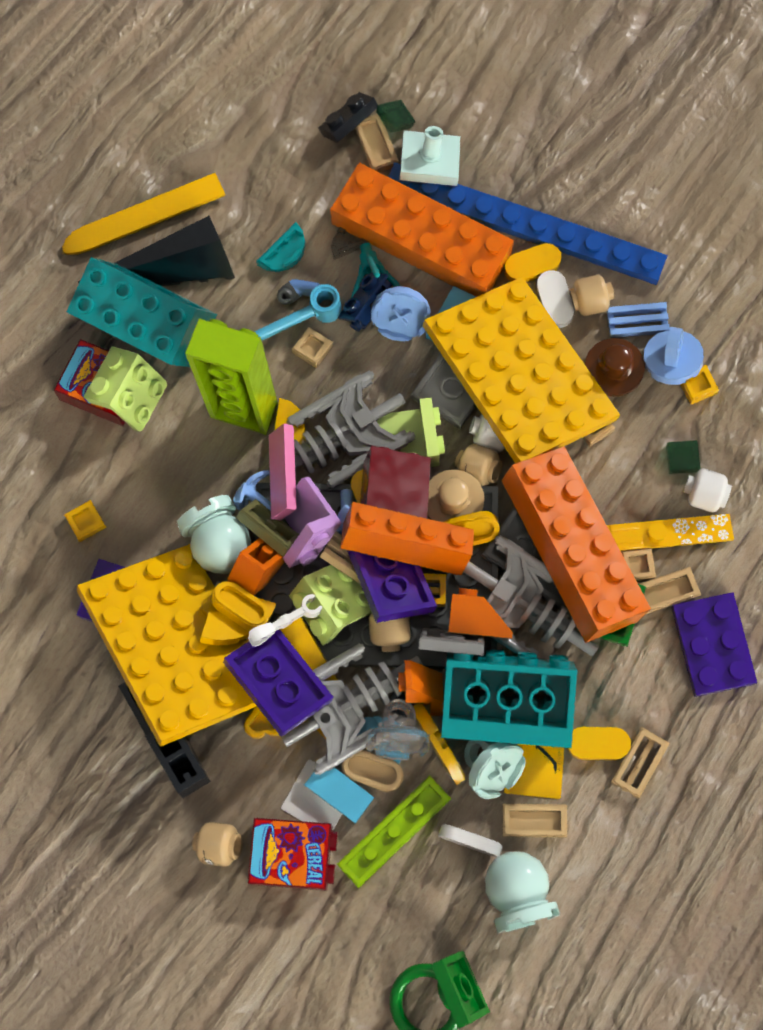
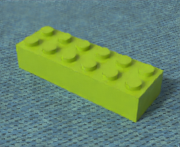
[185,319,278,435]

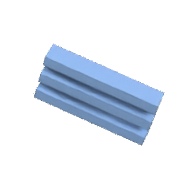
[607,302,670,338]

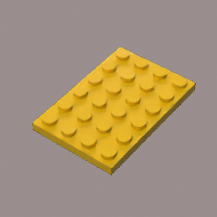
[422,277,620,464]
[77,544,257,747]

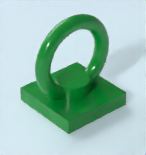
[389,950,490,1030]

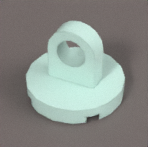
[464,740,526,799]

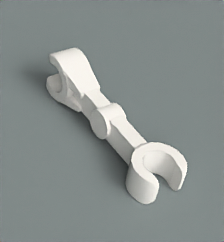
[248,594,322,647]

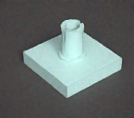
[400,126,460,186]

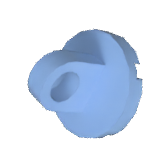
[371,286,431,342]
[644,327,703,385]

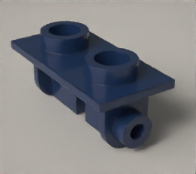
[337,272,392,332]

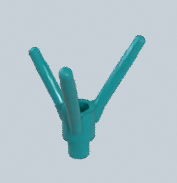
[351,243,401,298]

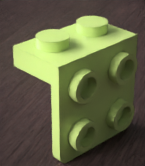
[84,346,167,432]
[377,397,445,467]
[289,559,372,646]

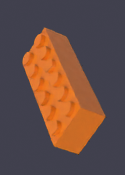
[330,162,514,297]
[501,446,651,643]

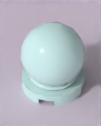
[177,495,251,574]
[485,851,560,934]

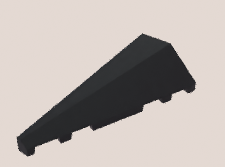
[78,216,235,286]

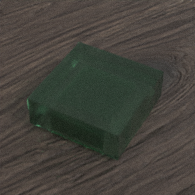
[376,100,416,133]
[666,440,701,474]

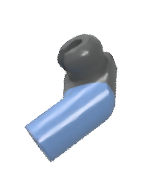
[277,279,320,305]

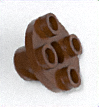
[585,338,645,396]

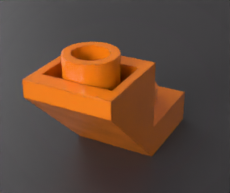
[398,660,444,716]

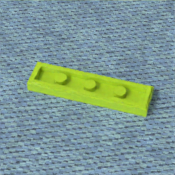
[337,775,451,888]

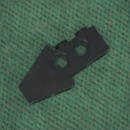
[119,682,211,798]

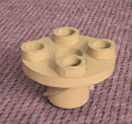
[427,470,485,522]

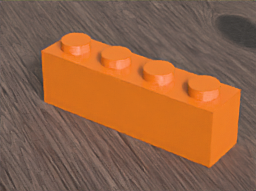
[340,501,474,576]

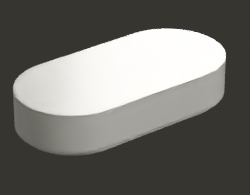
[536,270,574,328]
[438,824,503,857]

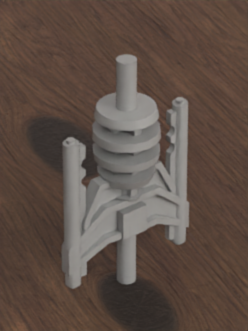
[286,370,416,488]
[463,535,599,659]
[281,643,423,775]

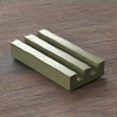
[236,499,299,557]

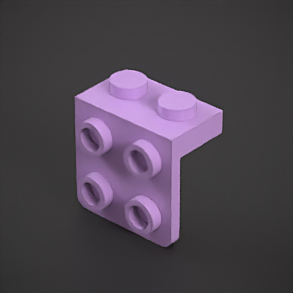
[283,476,342,568]

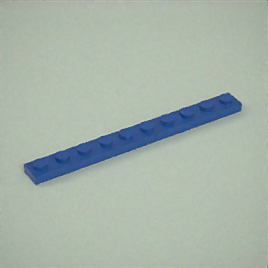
[389,162,668,285]

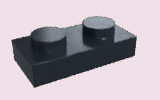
[318,92,379,143]

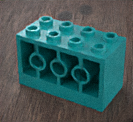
[66,257,218,367]
[441,650,578,748]

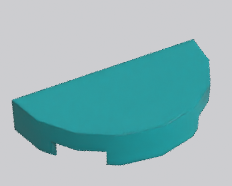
[256,222,306,272]

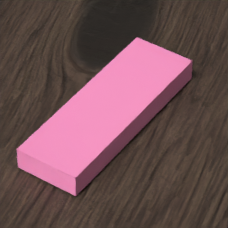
[269,423,297,521]

